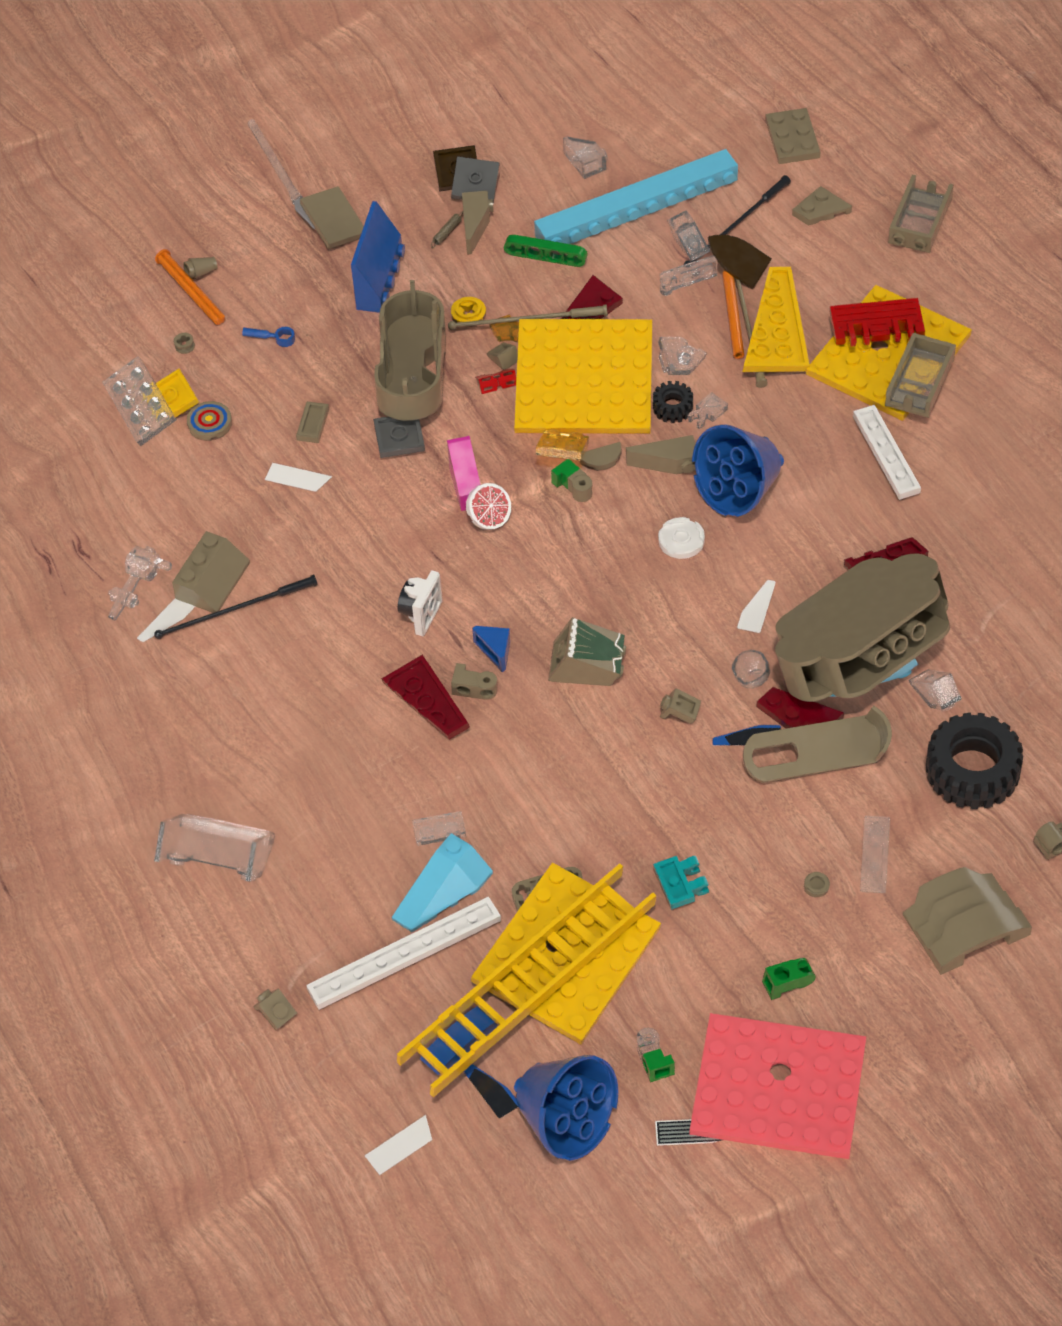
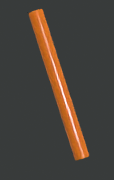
[722,270,745,359]

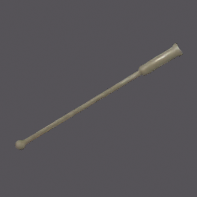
[735,278,768,388]
[448,304,608,330]

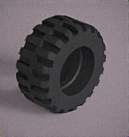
[926,712,1023,809]

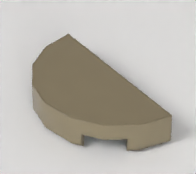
[577,442,622,471]

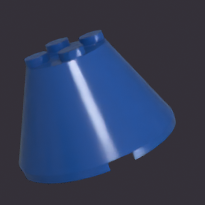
[692,424,784,517]
[514,1055,618,1161]

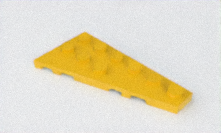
[742,267,810,372]

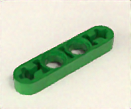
[503,235,588,267]

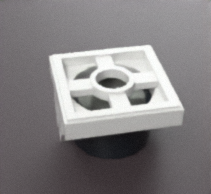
[397,570,443,636]

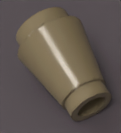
[183,257,217,280]

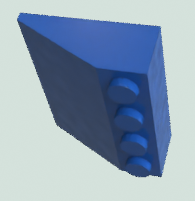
[351,201,405,313]

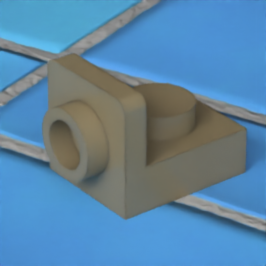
[660,688,701,724]

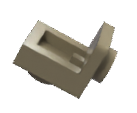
[253,988,297,1030]

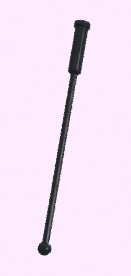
[684,175,791,269]
[154,574,318,639]

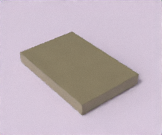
[300,186,364,249]

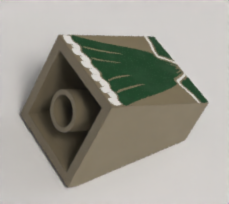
[548,617,626,686]

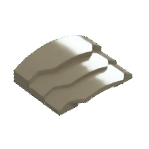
[903,867,1032,975]

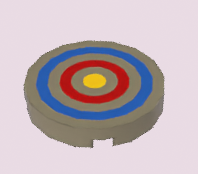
[187,401,232,441]

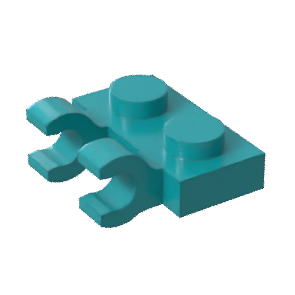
[653,856,709,910]

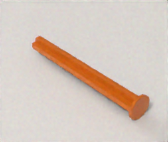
[155,249,225,325]

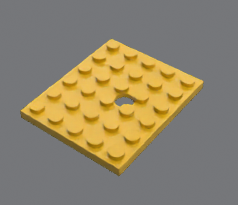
[806,285,972,421]
[471,862,661,1045]

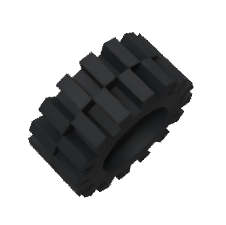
[653,381,693,423]

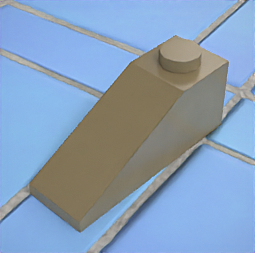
[462,191,494,255]
[626,435,696,474]

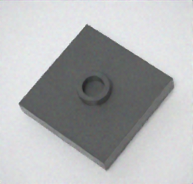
[451,157,500,204]
[373,417,425,458]

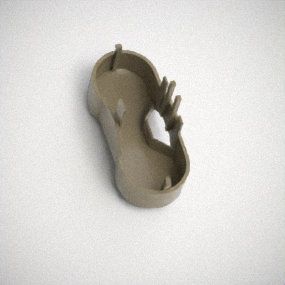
[374,280,446,421]

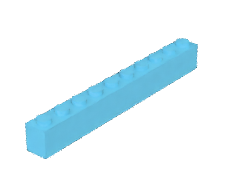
[534,149,738,244]

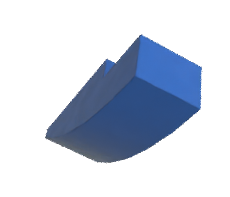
[420,1006,497,1075]

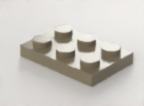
[765,108,821,164]

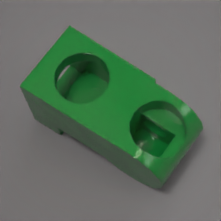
[762,958,816,1000]

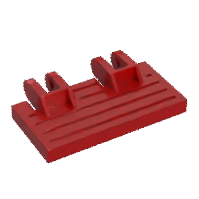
[829,298,925,347]

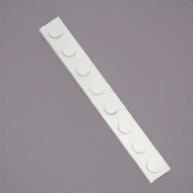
[306,897,501,1010]

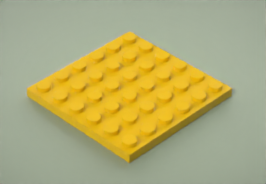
[514,319,652,434]

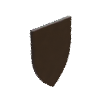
[708,235,772,289]

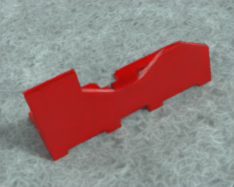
[475,369,517,394]

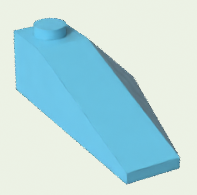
[392,833,493,932]

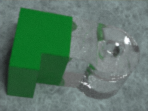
[636,1028,675,1083]

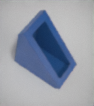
[472,626,511,672]

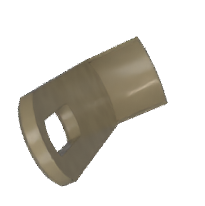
[743,706,892,783]

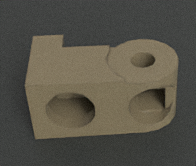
[451,663,497,700]

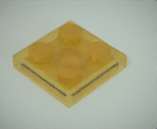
[535,429,589,461]

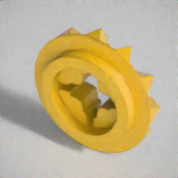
[451,297,486,323]

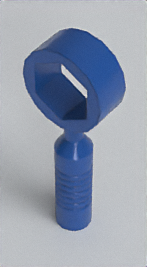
[242,327,295,347]

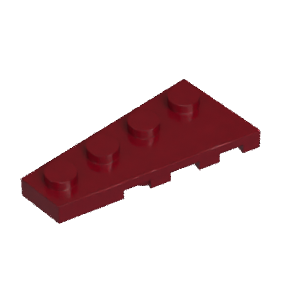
[381,654,470,740]

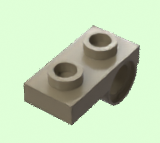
[1033,822,1062,860]

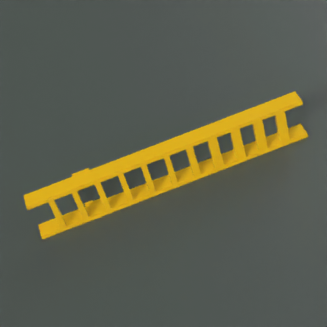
[397,863,656,1097]

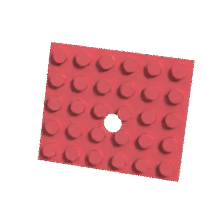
[690,1013,866,1159]

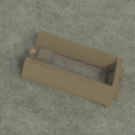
[888,174,954,253]
[885,333,956,418]

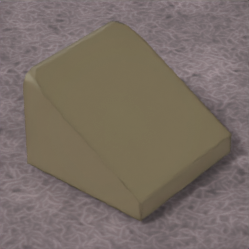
[487,342,518,370]

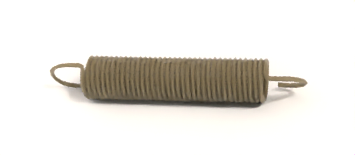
[431,211,463,248]

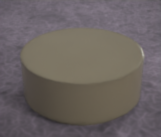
[804,872,830,897]

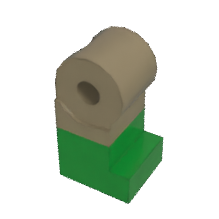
[551,458,592,502]

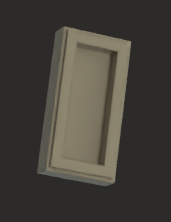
[296,401,329,443]

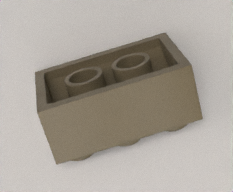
[172,531,250,613]

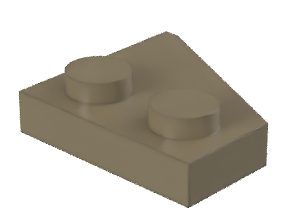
[792,186,852,226]

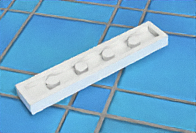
[853,405,921,500]

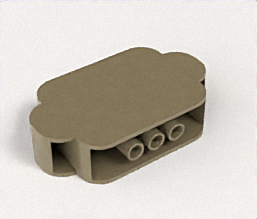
[775,554,950,702]

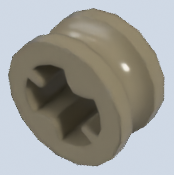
[173,333,195,354]

